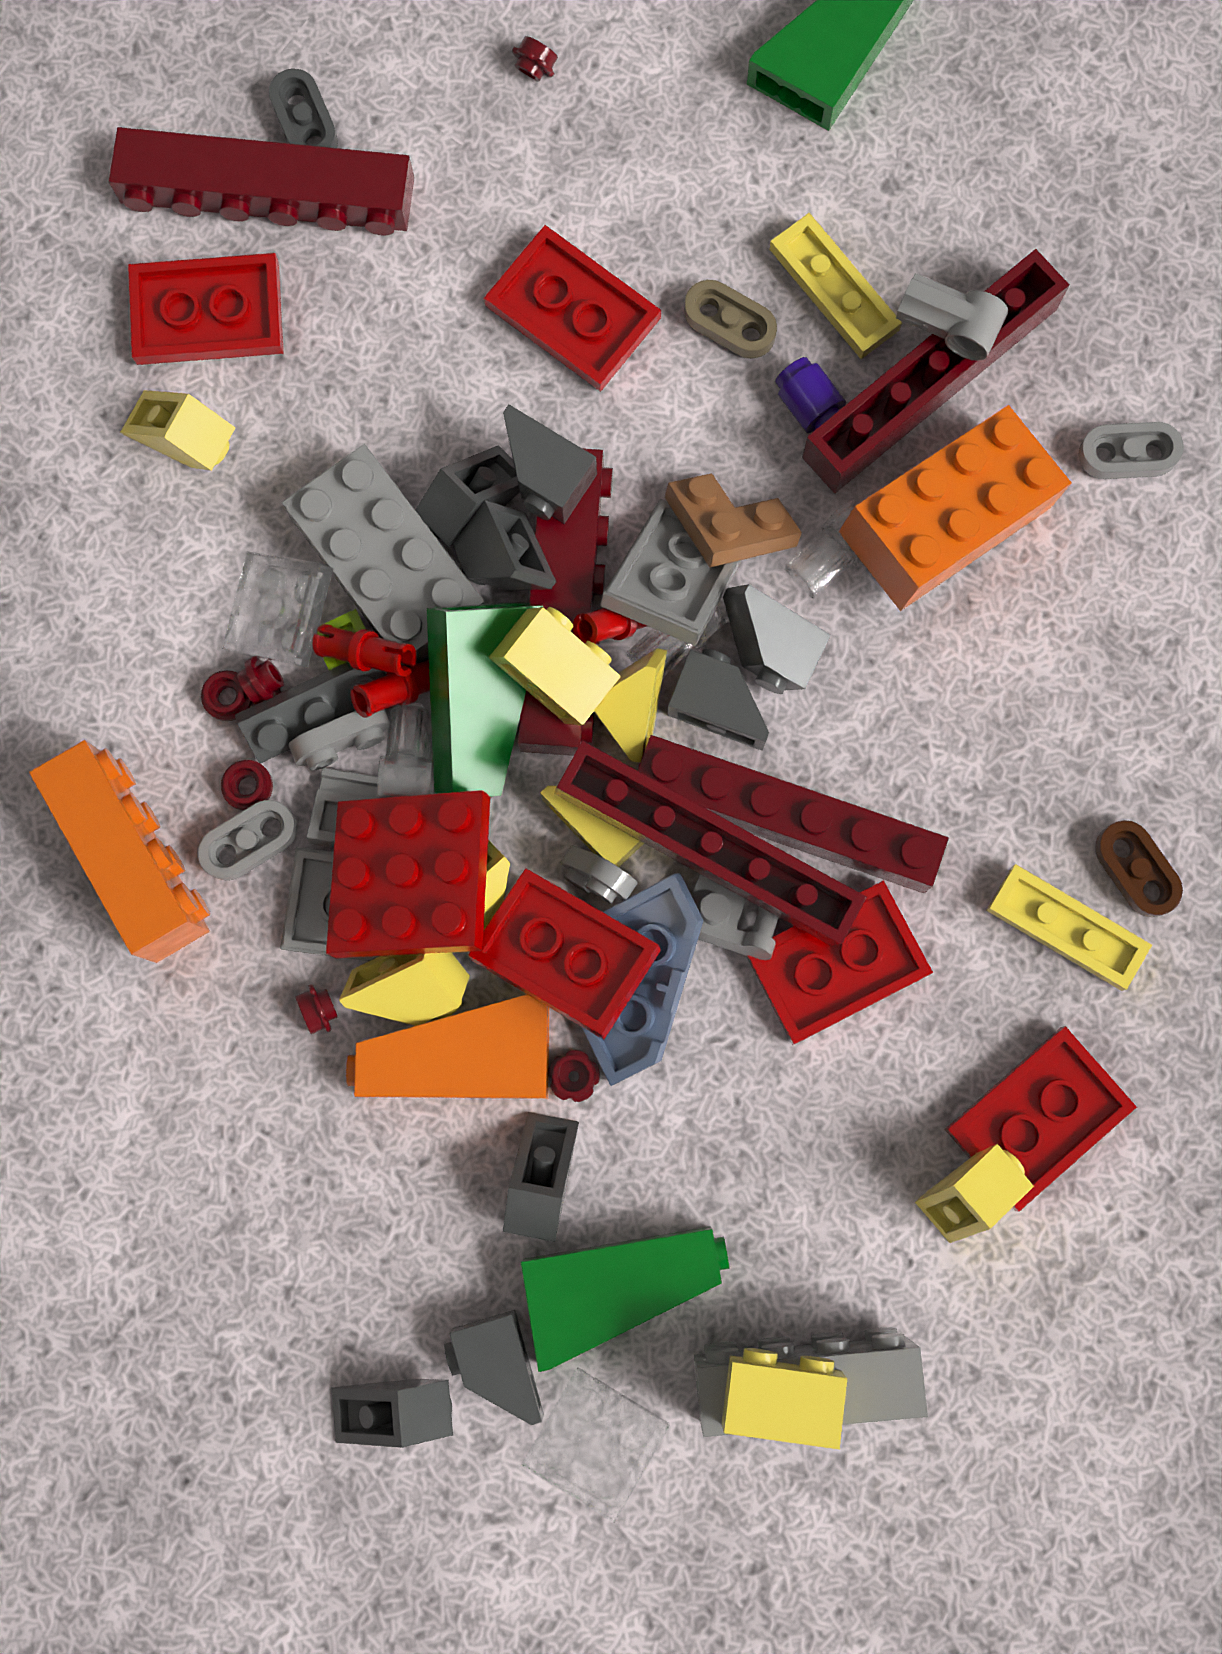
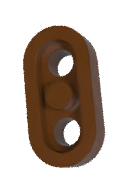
[1095,820,1183,917]

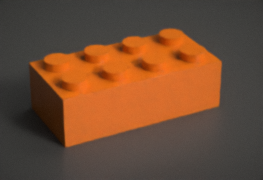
[839,405,1072,611]
[29,740,210,963]

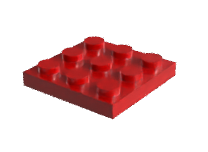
[326,790,491,958]

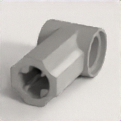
[896,273,1008,361]

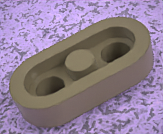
[684,280,777,359]

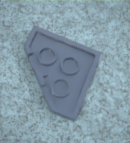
[582,873,704,1086]

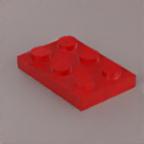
[484,225,661,392]
[128,253,284,365]
[468,868,661,1040]
[746,880,933,1045]
[944,1026,1137,1212]

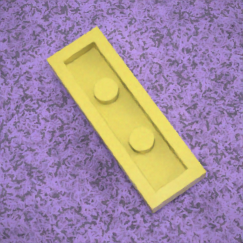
[769,213,902,359]
[986,864,1152,991]

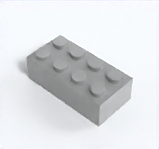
[282,443,485,667]
[694,1327,928,1437]

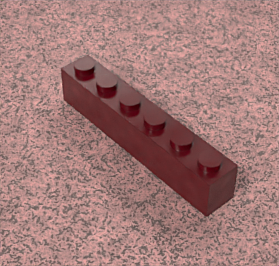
[109,127,414,236]
[802,249,1070,494]
[518,448,613,756]
[638,735,949,894]
[554,740,867,945]

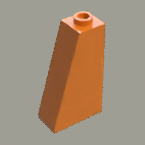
[346,994,550,1099]

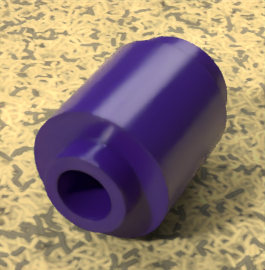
[775,357,846,433]

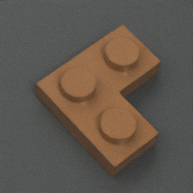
[665,473,802,567]

